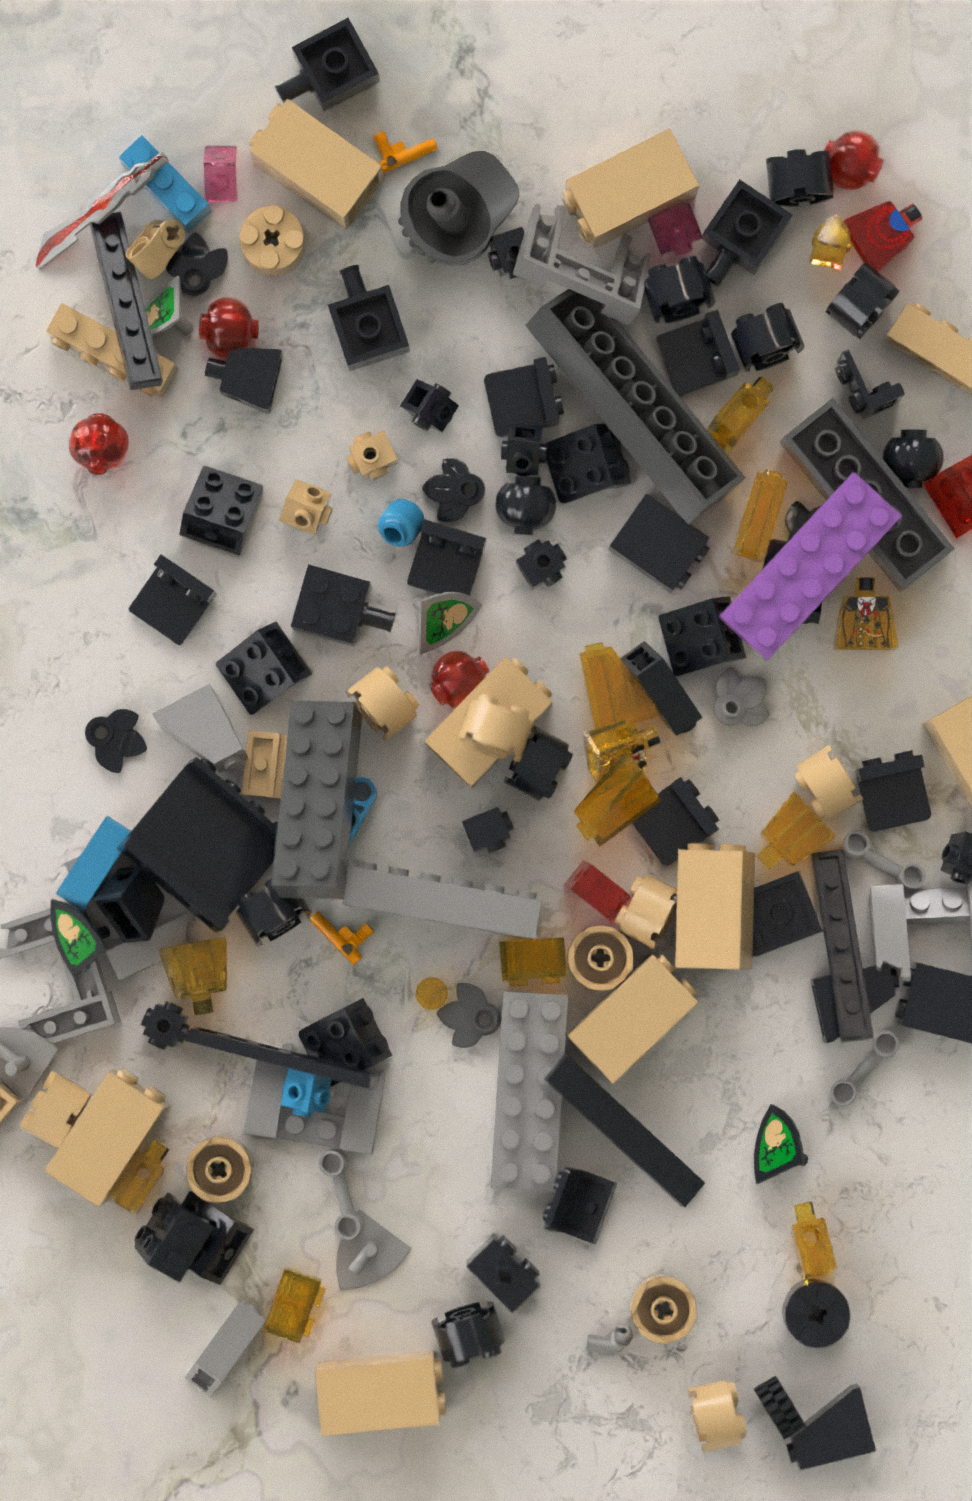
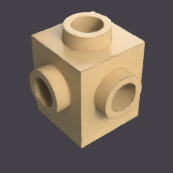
[346,430,398,481]
[279,479,333,535]

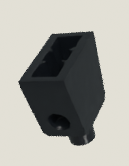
[205,347,283,414]
[94,867,165,943]

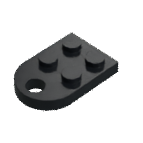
[752,871,823,957]

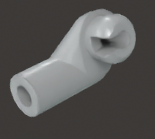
[586,1324,633,1355]

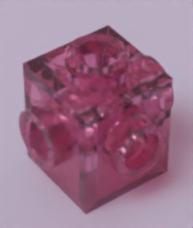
[647,202,703,256]

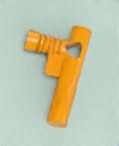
[373,131,438,174]
[309,911,374,966]

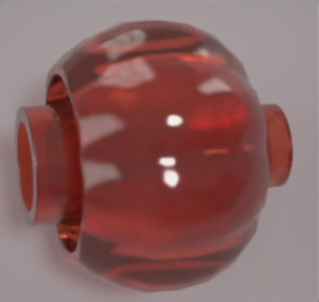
[824,130,884,190]
[199,297,259,358]
[69,413,129,475]
[429,651,489,709]

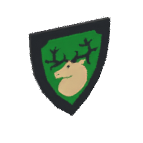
[50,899,110,977]
[754,1104,808,1184]

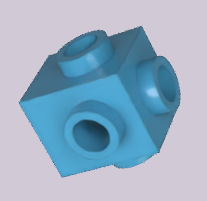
[281,1068,332,1117]

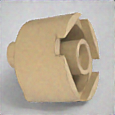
[239,205,305,276]
[346,666,420,741]
[458,695,533,761]
[794,745,863,820]
[615,874,677,949]
[567,925,633,991]
[20,1070,91,1148]
[186,1135,254,1203]
[630,1274,697,1344]
[687,1379,747,1453]

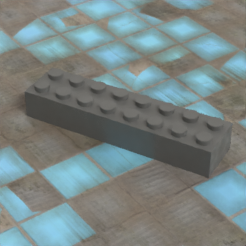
[525,289,746,524]

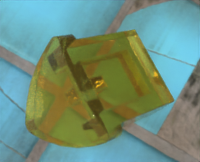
[809,215,851,270]

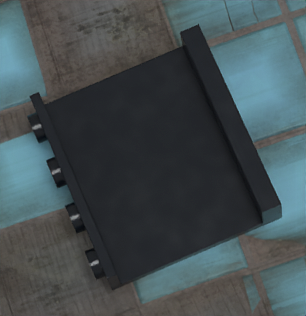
[116,757,278,932]

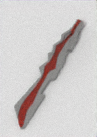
[36,152,169,269]

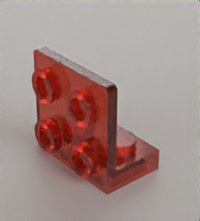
[923,455,972,539]

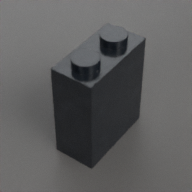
[608,494,710,593]
[895,962,972,1043]

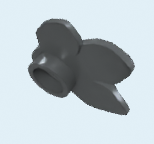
[437,983,501,1048]

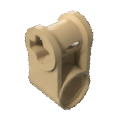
[126,219,185,280]

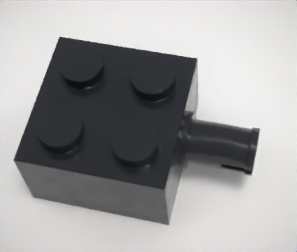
[275,17,380,112]
[702,179,793,286]
[328,265,410,372]
[291,564,396,647]
[466,1233,540,1313]

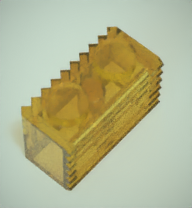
[499,937,567,987]
[263,1266,326,1343]

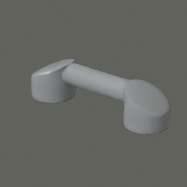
[842,830,926,891]
[830,1031,899,1106]
[319,1150,363,1240]

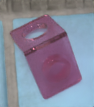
[203,146,237,202]

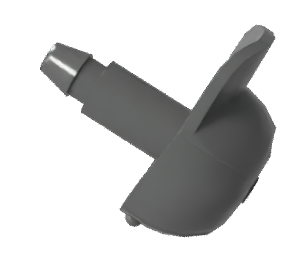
[398,151,520,266]

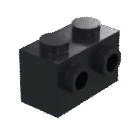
[462,807,514,854]

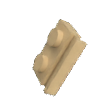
[241,730,287,799]

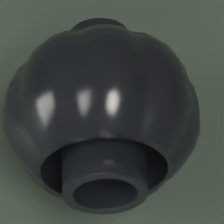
[882,429,944,488]
[495,476,557,535]

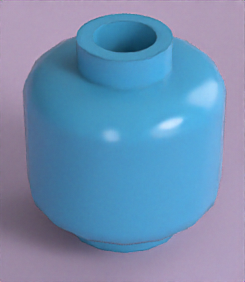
[377,499,425,547]

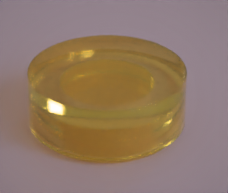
[415,977,448,1010]

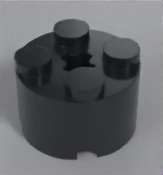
[766,149,834,207]
[643,256,716,323]
[825,262,900,339]
[731,303,805,372]
[504,726,573,801]
[236,878,312,946]
[782,1278,850,1348]
[431,1301,505,1368]

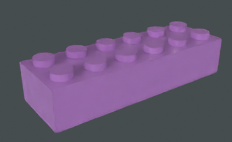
[719,472,901,662]

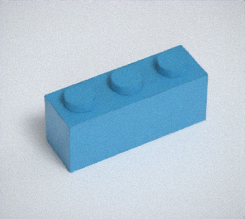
[119,135,211,233]

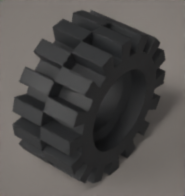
[754,1375,806,1440]

